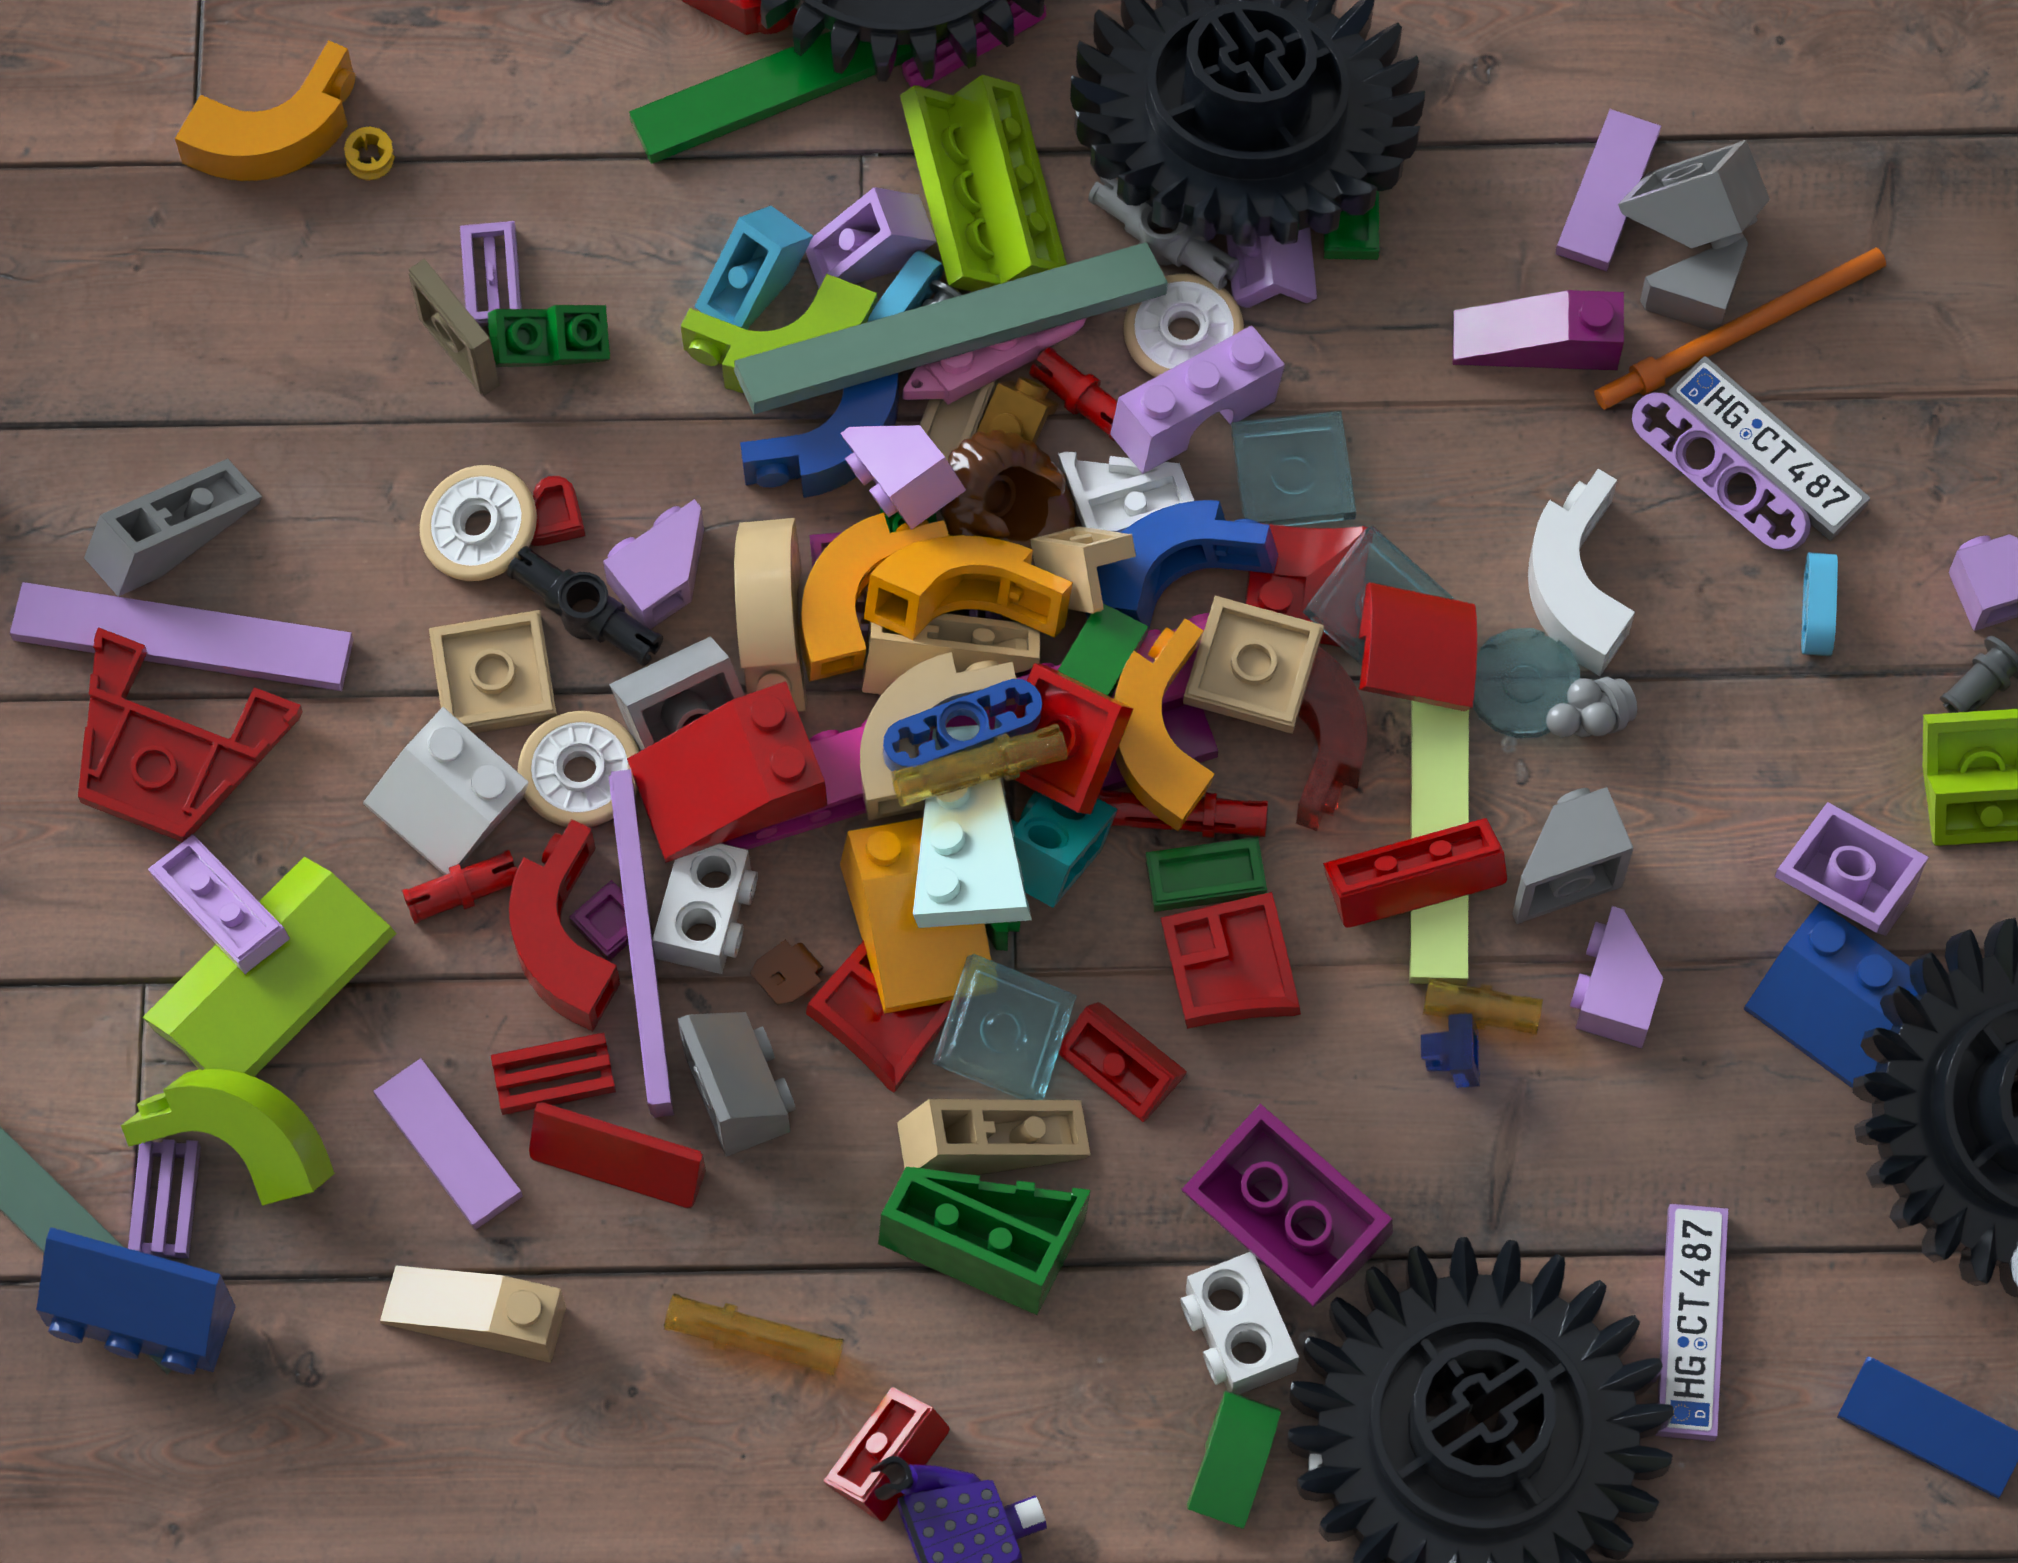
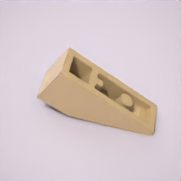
[862,613,1040,696]
[897,1099,1091,1175]
[380,1266,566,1363]

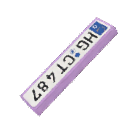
[1656,1204,1728,1441]

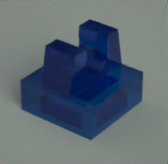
[1421,1013,1480,1087]

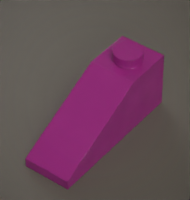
[1452,290,1624,370]

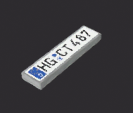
[1667,356,1870,541]

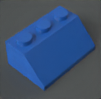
[1744,902,1917,1089]
[36,1227,236,1375]

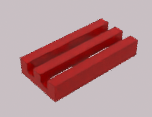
[490,1032,616,1115]

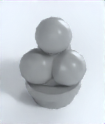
[1546,677,1637,738]

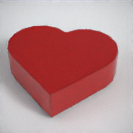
[531,476,586,546]

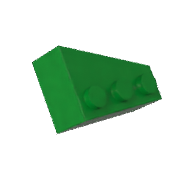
[878,1166,1091,1315]

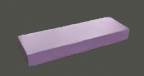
[1555,109,1661,271]
[148,834,290,974]
[373,1058,523,1230]

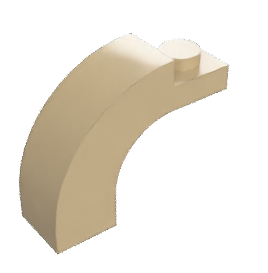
[734,518,807,711]
[860,652,1017,821]

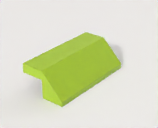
[900,74,1067,292]
[1922,709,2018,846]
[142,856,397,1077]

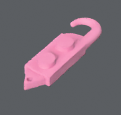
[903,318,1087,405]

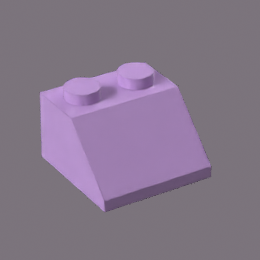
[1775,802,1928,936]

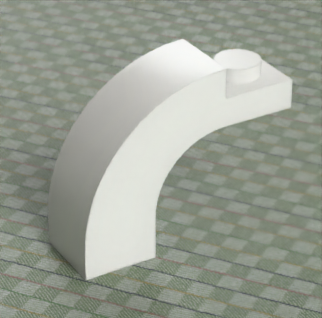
[1528,469,1635,676]

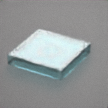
[1231,411,1356,526]
[1302,526,1455,665]
[932,954,1077,1100]

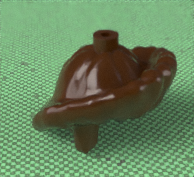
[941,429,1077,566]

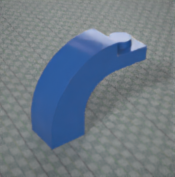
[740,373,899,498]
[1085,500,1278,630]

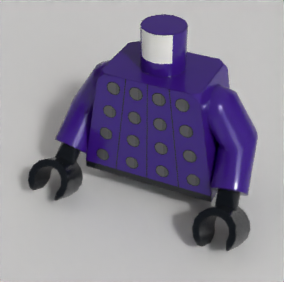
[871,1456,1047,1563]

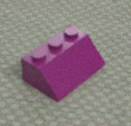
[1181,1103,1393,1308]

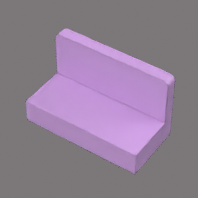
[1226,227,1317,308]

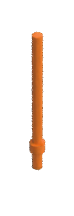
[1594,247,1886,410]

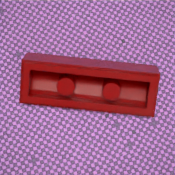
[1323,818,1507,928]
[529,1102,706,1208]

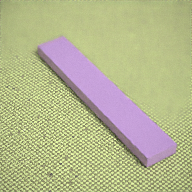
[10,582,353,691]
[609,769,674,1118]

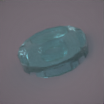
[1473,628,1580,738]

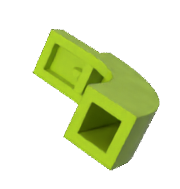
[681,274,878,393]
[121,1069,335,1206]

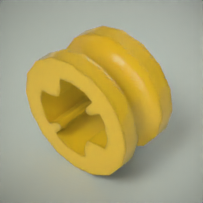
[344,126,394,180]

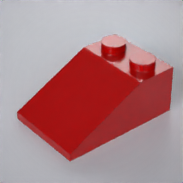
[627,681,828,863]

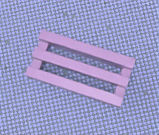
[460,221,522,326]
[128,1139,201,1258]

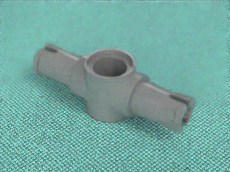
[1088,177,1239,290]

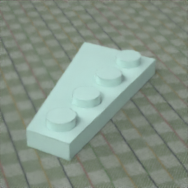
[913,725,1032,928]

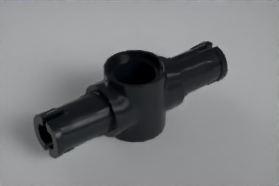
[507,546,663,666]

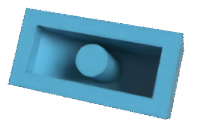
[694,206,813,329]

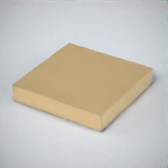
[1183,596,1324,734]
[429,610,557,734]

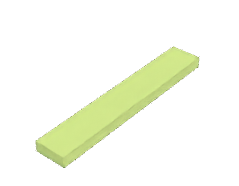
[1409,701,1469,985]

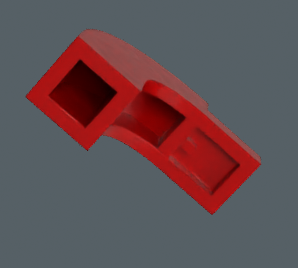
[509,819,621,1032]

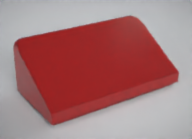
[1055,1002,1187,1122]
[823,1387,950,1522]

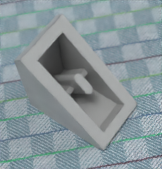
[1640,235,1748,331]

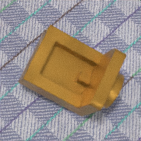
[977,376,1059,444]

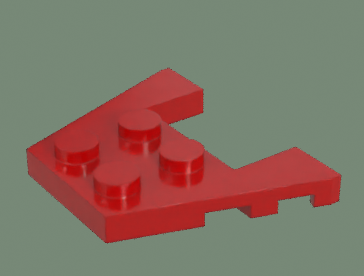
[78,627,303,842]

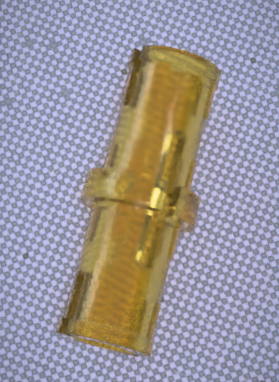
[1423,978,1543,1035]

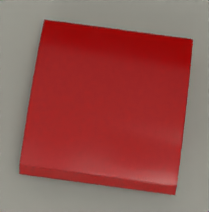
[1359,582,1477,711]

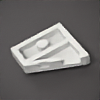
[1058,451,1194,533]

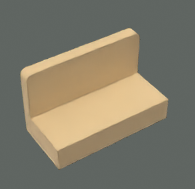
[1030,526,1136,613]

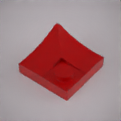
[1244,523,1371,649]
[1160,892,1301,1029]
[805,940,966,1093]

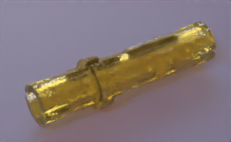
[891,724,1068,807]
[664,1293,844,1376]

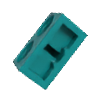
[1011,791,1118,908]

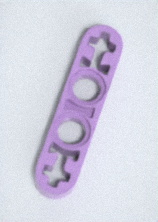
[1632,392,1811,551]

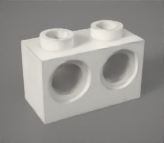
[652,844,758,974]
[1180,1252,1299,1395]

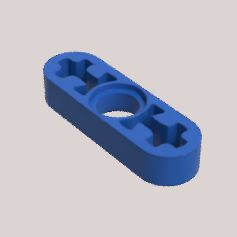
[883,679,1042,778]

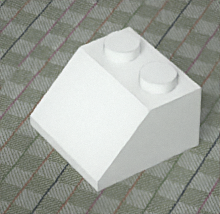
[363,707,529,875]

